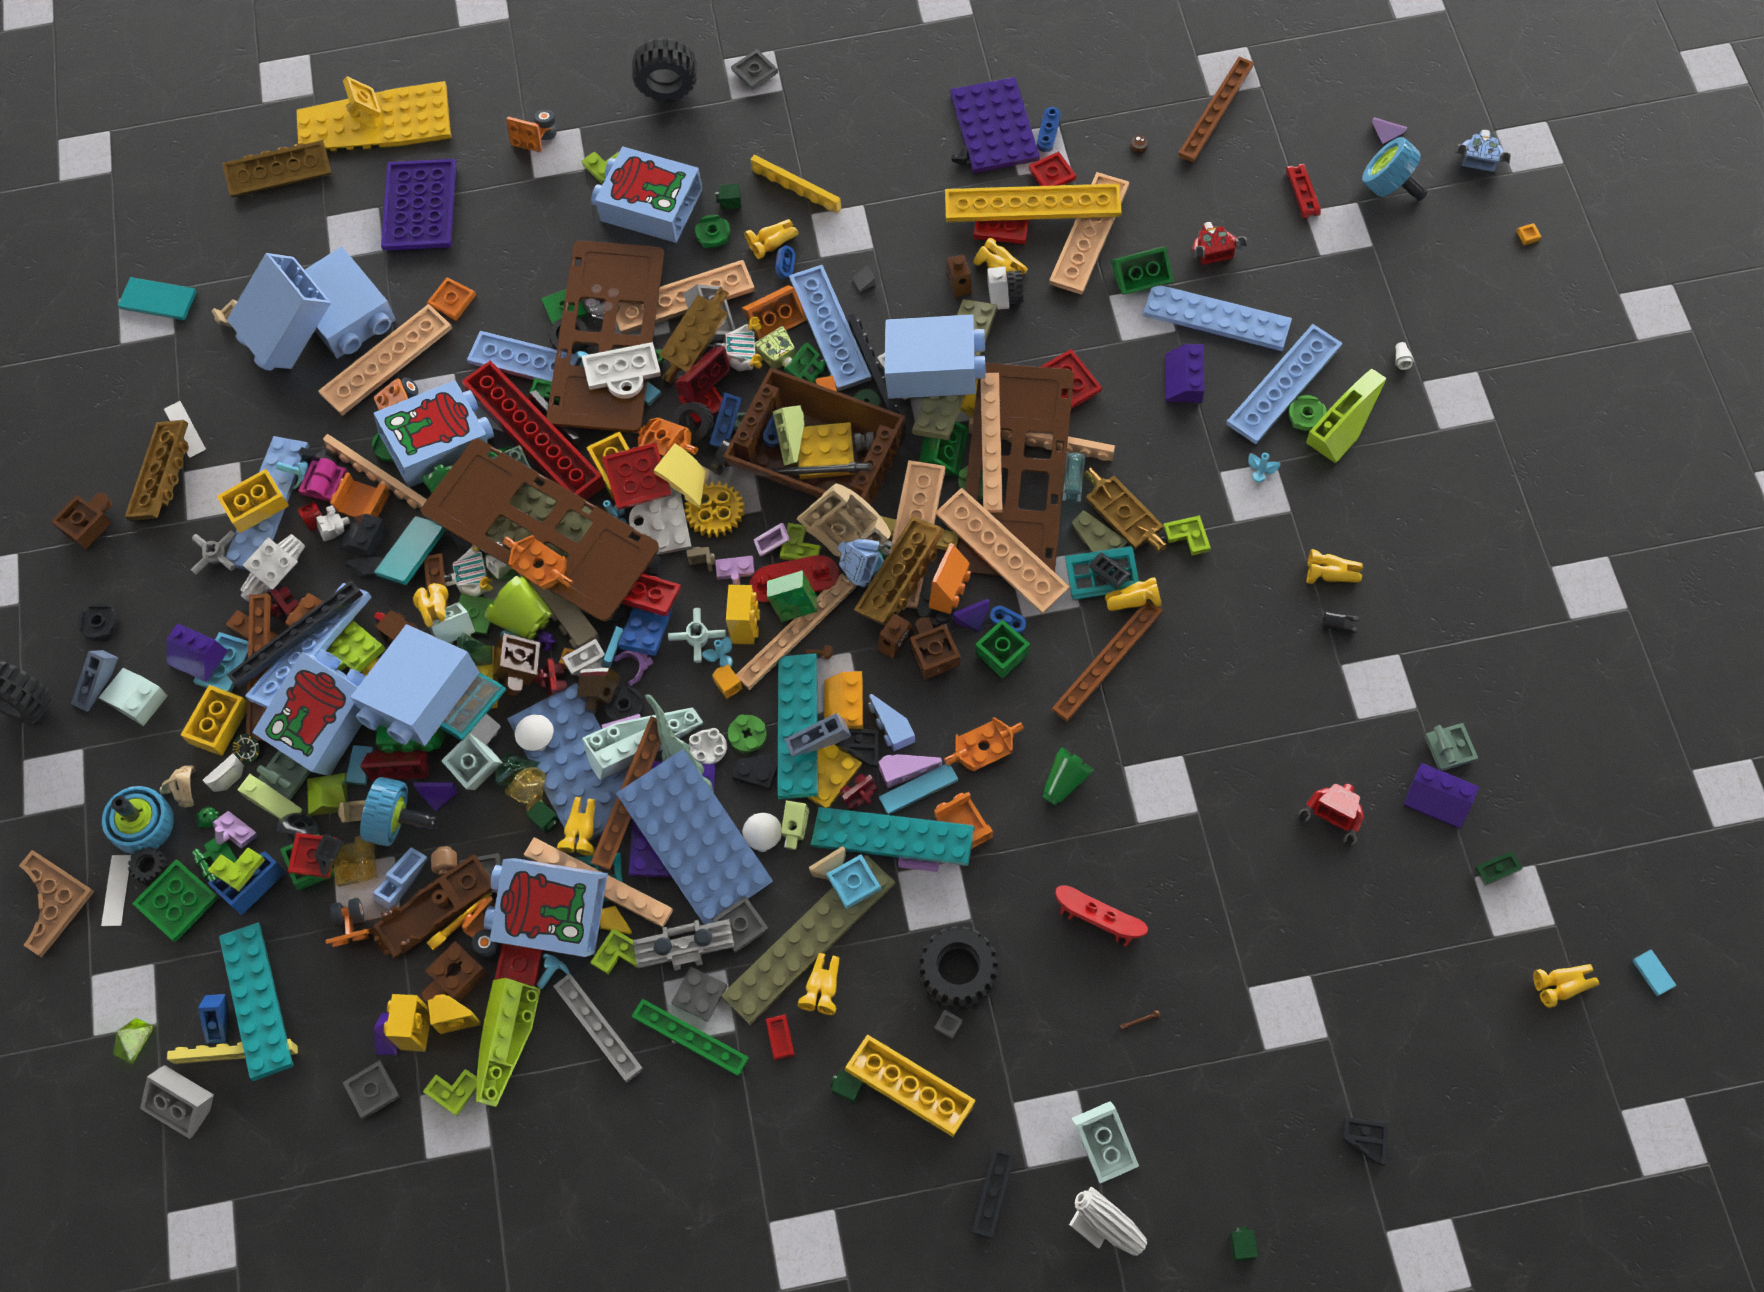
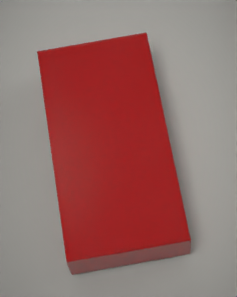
[766,1014,795,1061]

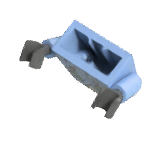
[1455,130,1511,172]
[838,539,893,588]

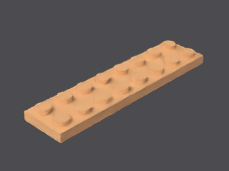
[1049,172,1129,295]
[616,260,755,334]
[319,304,452,416]
[890,460,945,609]
[936,488,1070,614]

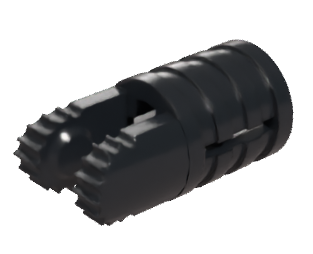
[1322,611,1360,633]

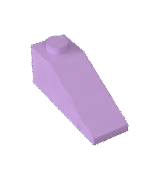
[878,754,942,789]

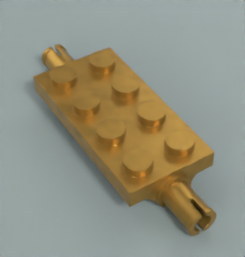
[659,287,729,384]
[1083,468,1167,553]

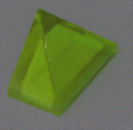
[113,1018,154,1064]

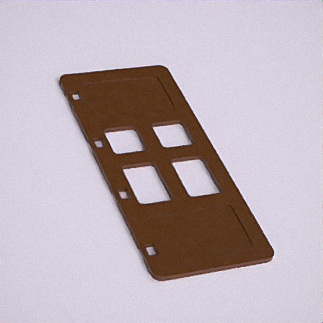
[546,240,664,432]
[959,363,1074,576]
[421,439,659,621]

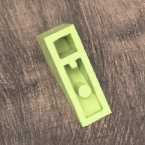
[772,405,804,466]
[238,774,302,819]

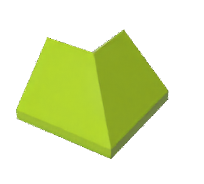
[307,773,348,816]

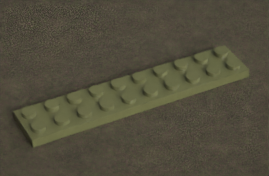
[912,299,998,440]
[721,855,895,1025]

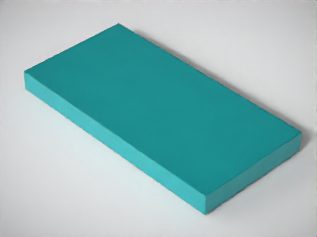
[118,277,197,321]
[374,516,446,585]

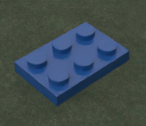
[618,607,672,656]

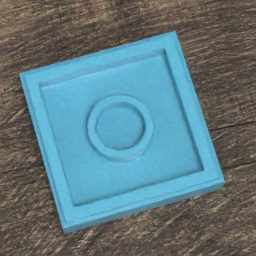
[826,855,882,909]

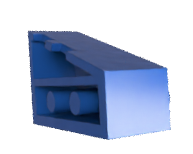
[208,851,286,915]

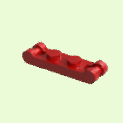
[1286,163,1321,219]

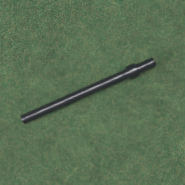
[772,462,872,475]

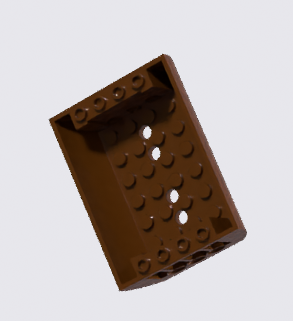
[723,368,905,507]

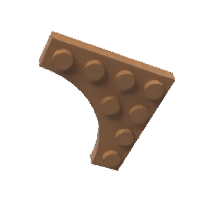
[19,850,94,958]

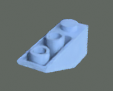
[868,694,915,751]

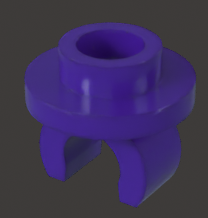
[537,631,556,651]

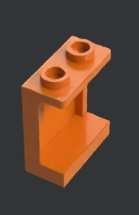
[934,792,993,849]

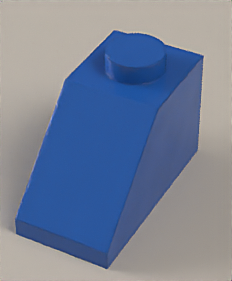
[198,994,229,1044]

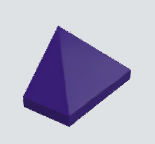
[953,599,990,632]
[413,783,457,811]
[373,1013,398,1055]

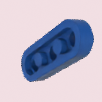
[1037,107,1061,152]

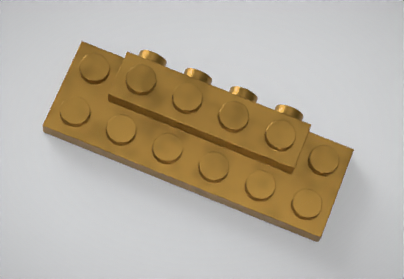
[222,140,332,197]
[125,420,189,521]
[854,516,944,626]

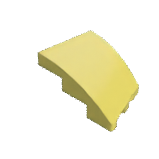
[654,444,705,508]

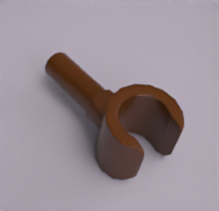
[806,645,834,660]

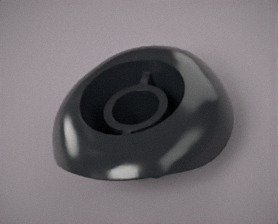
[275,813,322,842]

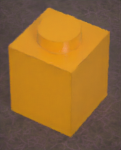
[712,664,743,699]

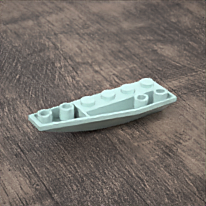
[582,707,703,780]

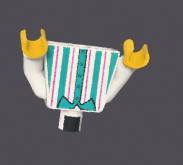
[713,317,763,371]
[444,545,493,597]

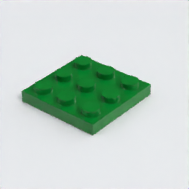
[132,859,219,942]

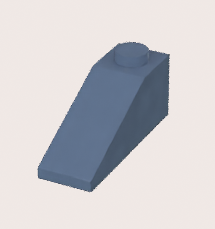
[71,650,118,711]
[785,713,851,757]

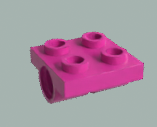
[298,458,348,502]

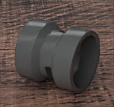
[855,432,874,452]

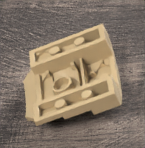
[797,483,891,558]

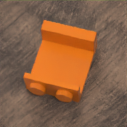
[330,472,390,518]

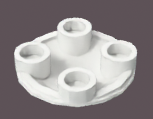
[515,715,554,751]
[689,728,727,764]
[742,813,782,852]

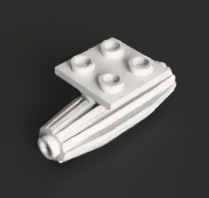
[240,534,305,602]
[1069,1187,1147,1256]

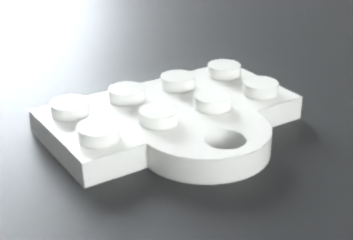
[582,342,661,398]
[629,482,692,555]

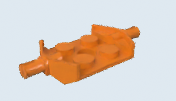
[634,418,698,456]
[503,535,573,589]
[944,717,1024,771]

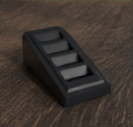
[1088,552,1130,590]

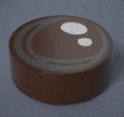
[1130,135,1148,153]

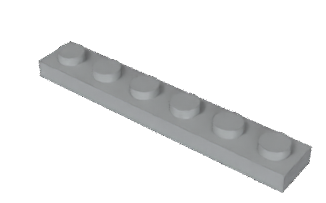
[553,974,643,1083]

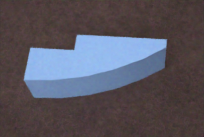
[373,847,427,910]

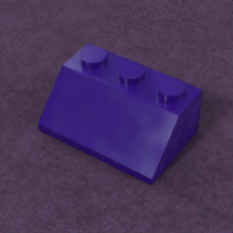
[1165,344,1204,403]
[167,623,228,683]
[1403,763,1479,829]

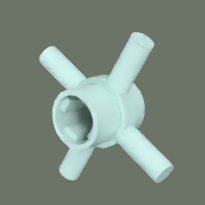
[668,608,726,663]

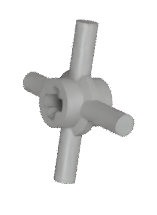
[191,530,236,575]

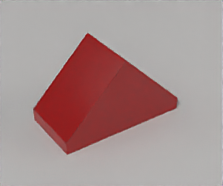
[297,501,323,532]

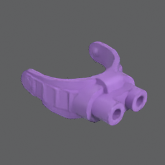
[614,651,653,686]

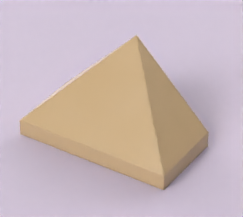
[809,846,846,880]

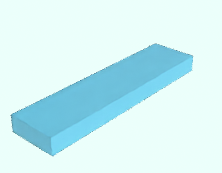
[879,764,958,815]

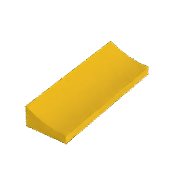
[845,1035,975,1137]

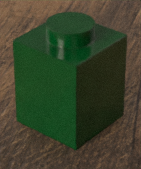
[716,183,741,209]
[525,799,560,835]
[830,1070,864,1104]
[1229,1227,1258,1262]

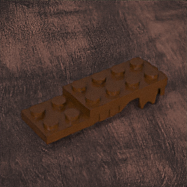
[368,854,493,959]

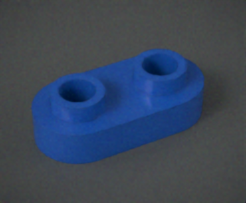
[775,245,795,279]
[762,415,779,447]
[990,606,1026,634]

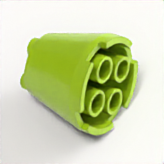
[484,575,553,640]

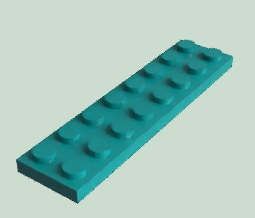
[778,653,818,799]
[811,807,975,866]
[219,922,294,1082]

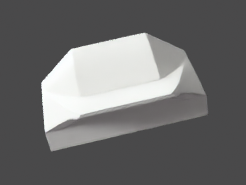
[562,639,605,676]
[203,754,244,792]

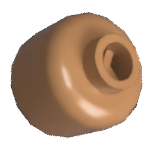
[431,846,457,877]

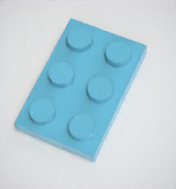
[193,632,248,693]

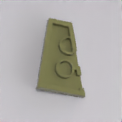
[1072,510,1128,571]

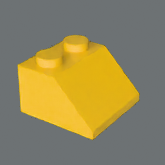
[428,994,481,1034]

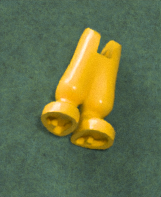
[744,219,799,259]
[973,238,1028,276]
[1306,549,1363,584]
[1105,577,1162,611]
[413,583,449,627]
[557,797,595,856]
[797,953,839,1015]
[1533,964,1599,1008]

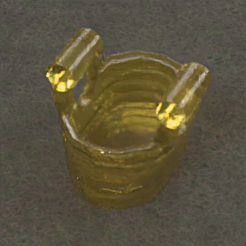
[505,767,546,811]

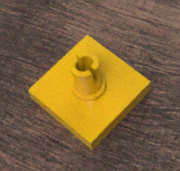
[343,76,381,117]

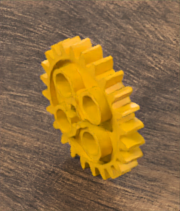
[684,481,745,538]

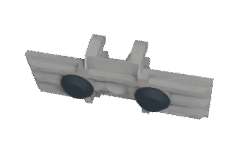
[633,919,734,971]

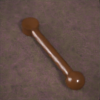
[1119,1010,1160,1030]

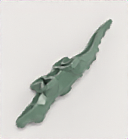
[645,695,714,793]

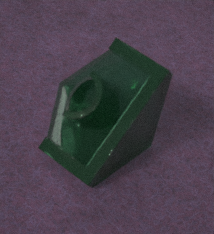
[457,633,493,666]
[495,752,541,788]

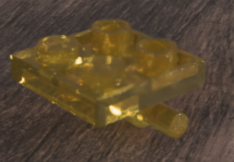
[334,836,378,887]

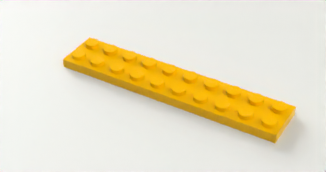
[945,184,1121,222]

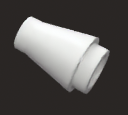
[1395,342,1414,370]

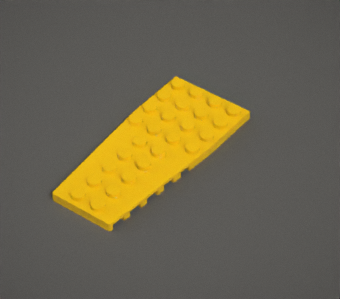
[297,81,451,151]

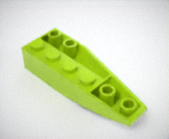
[1306,369,1387,463]
[476,978,540,1107]

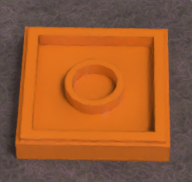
[427,277,476,320]

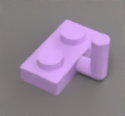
[715,556,755,585]
[213,811,257,849]

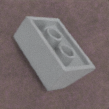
[683,284,735,343]
[140,1065,214,1139]

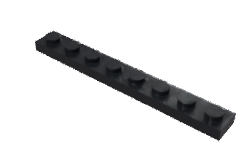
[847,313,906,438]
[227,580,363,689]

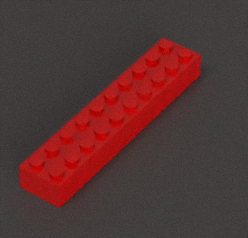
[462,360,605,501]

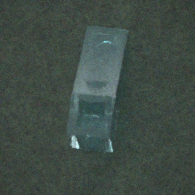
[1062,452,1085,502]

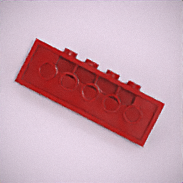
[621,574,681,617]

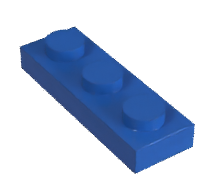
[709,393,742,448]

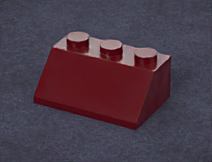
[675,346,731,402]
[360,750,430,782]

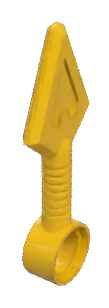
[427,893,491,950]
[599,906,632,934]

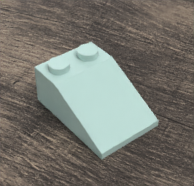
[99,668,168,726]
[1071,1102,1139,1183]

